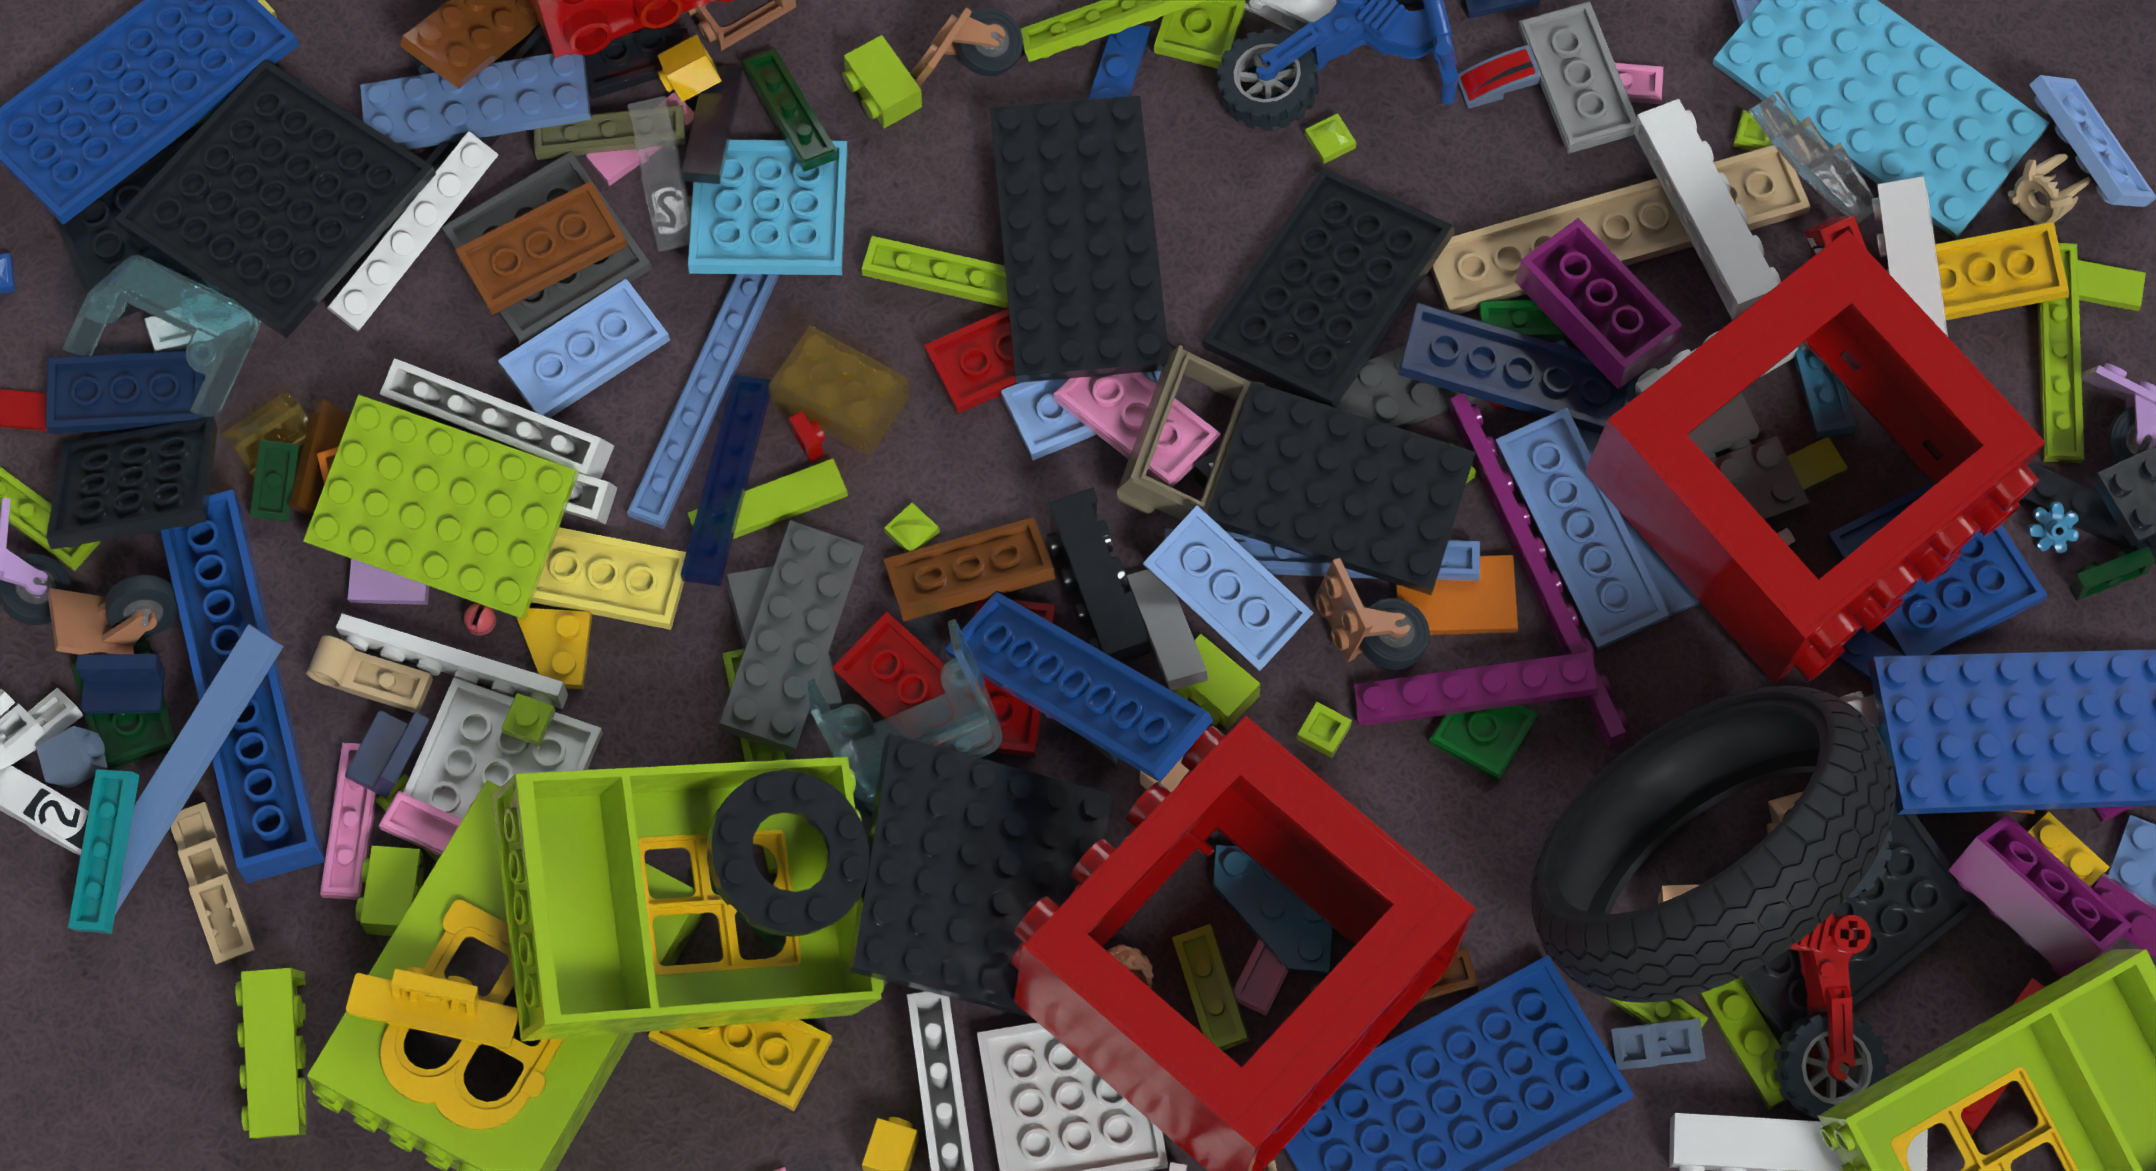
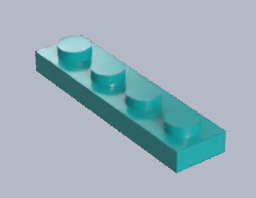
[68,769,140,934]

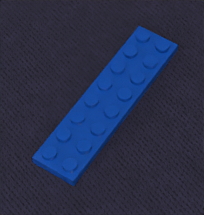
[945,592,1214,782]

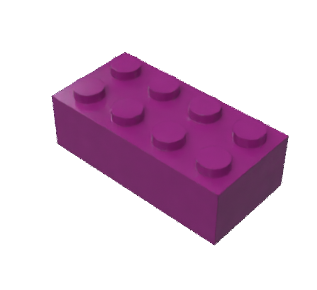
[1515,218,1683,390]
[1948,814,2132,977]

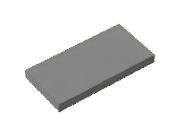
[1518,1,1637,154]

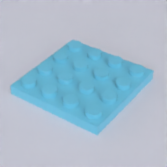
[688,140,848,275]

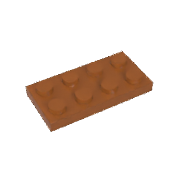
[400,0,540,89]
[455,181,628,315]
[883,517,1055,622]

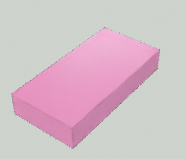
[379,791,462,856]
[1234,939,1289,1017]

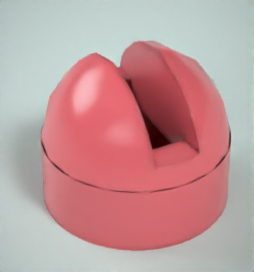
[464,603,496,636]

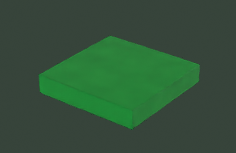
[1429,705,1538,782]

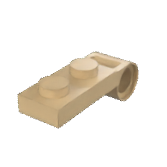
[306,636,433,714]

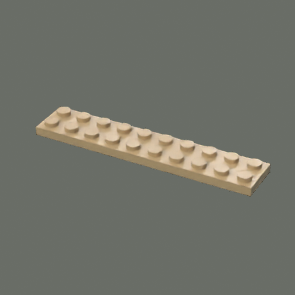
[1430,142,1811,314]

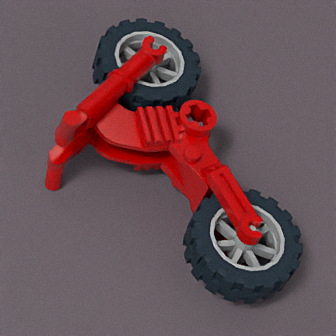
[1774,800,1892,1121]

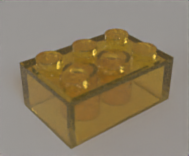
[768,325,911,457]

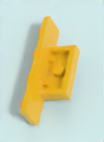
[346,967,518,1049]

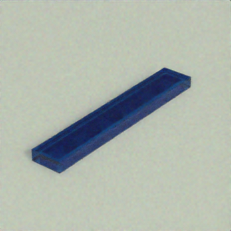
[680,375,773,586]

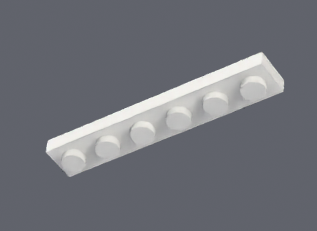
[327,131,499,332]
[336,614,568,709]

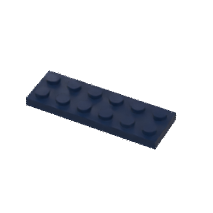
[1398,303,1639,434]

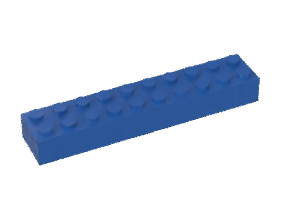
[161,489,325,884]

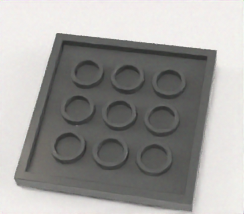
[442,152,652,345]

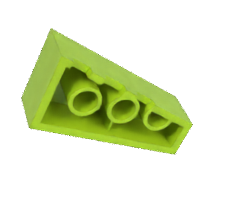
[235,968,306,1139]

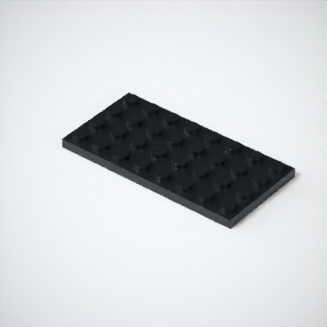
[990,96,1169,383]

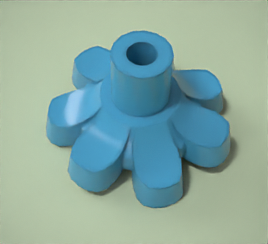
[2027,502,2079,554]

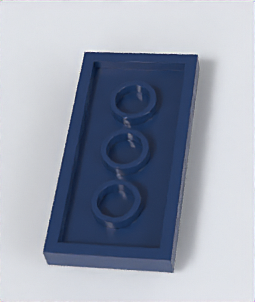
[46,350,206,434]

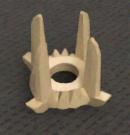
[2008,154,2091,225]

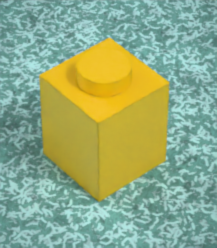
[657,34,721,102]
[862,1117,919,1171]

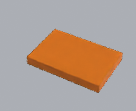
[1396,555,1518,635]

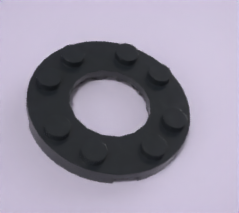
[706,770,870,937]

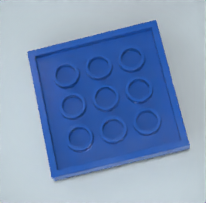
[1826,482,2047,656]

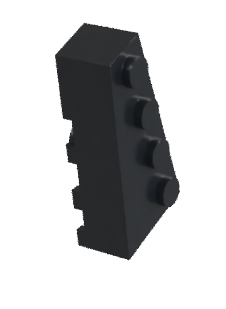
[1046,487,1150,663]

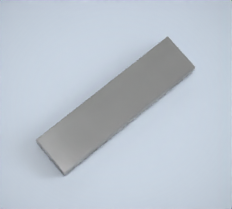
[1126,569,1208,691]

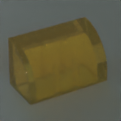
[221,391,310,477]

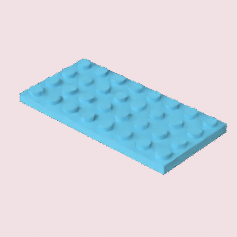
[1712,0,2049,240]

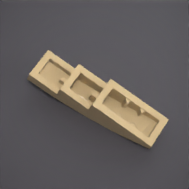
[171,802,255,965]

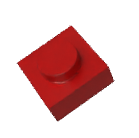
[789,411,826,463]

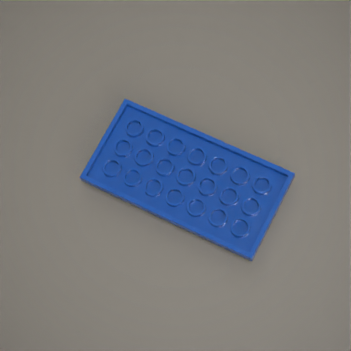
[0,0,299,225]
[1868,649,2156,815]
[1283,955,1634,1171]

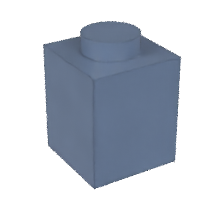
[36,726,108,788]

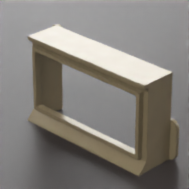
[1115,345,1264,521]

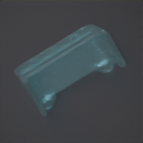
[62,255,260,419]
[807,619,1002,802]

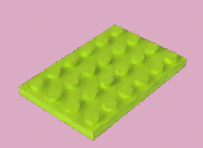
[303,394,579,620]

